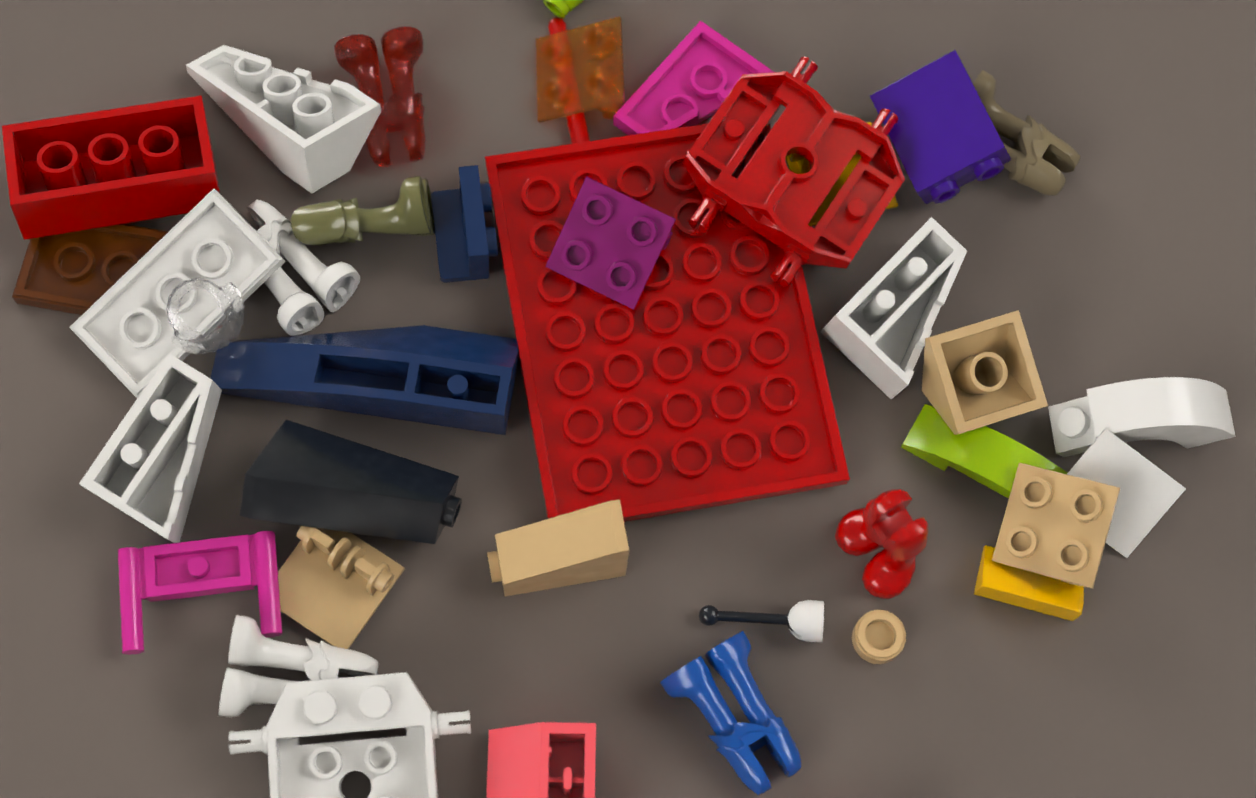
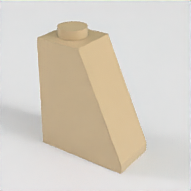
[487,499,629,597]

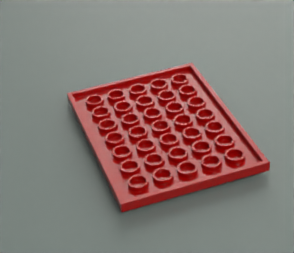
[485,123,850,522]

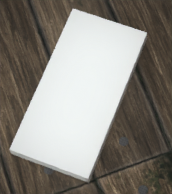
[69,189,286,398]

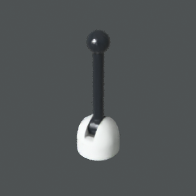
[699,600,824,643]

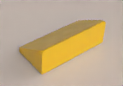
[974,545,1084,621]

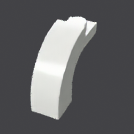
[1048,377,1236,457]

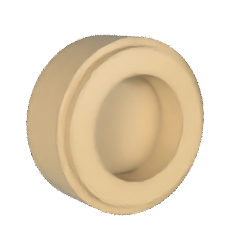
[852,610,906,664]

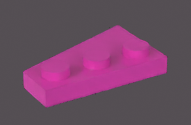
[613,20,774,135]

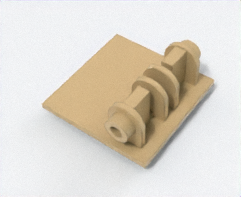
[992,463,1121,589]
[278,526,405,649]

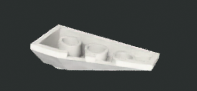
[186,45,381,194]

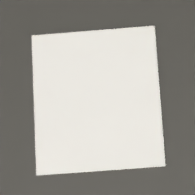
[1067,428,1186,558]

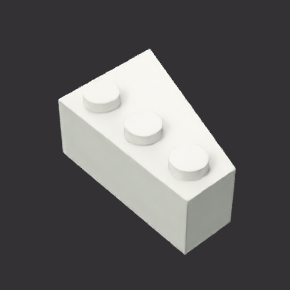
[821,217,967,400]
[79,353,222,543]

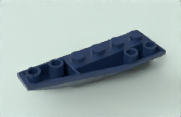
[210,325,519,435]

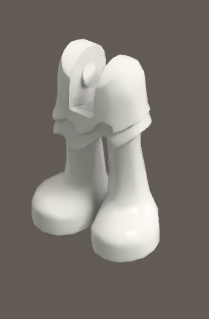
[248,199,360,336]
[218,615,379,717]

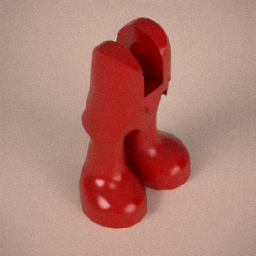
[835,489,928,599]

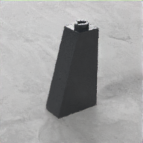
[240,419,462,544]

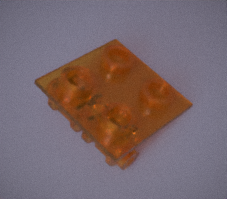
[536,16,625,123]

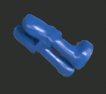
[660,631,802,795]

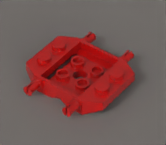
[683,57,905,287]

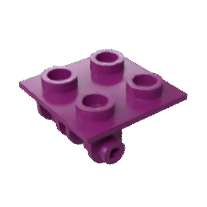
[545,177,676,309]

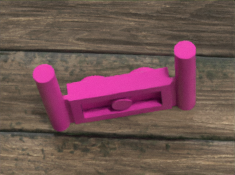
[118,531,282,655]

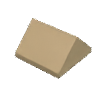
[922,310,1048,435]

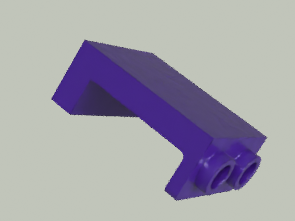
[870,50,1011,204]

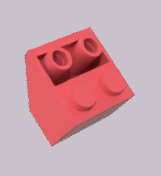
[486,722,596,798]

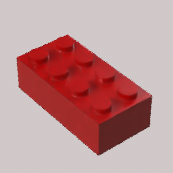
[2,95,220,240]

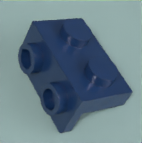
[431,165,498,283]

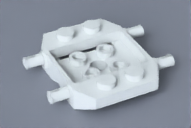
[229,672,471,798]

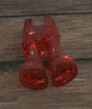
[334,26,426,168]

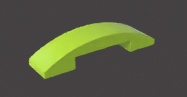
[901,404,1068,499]

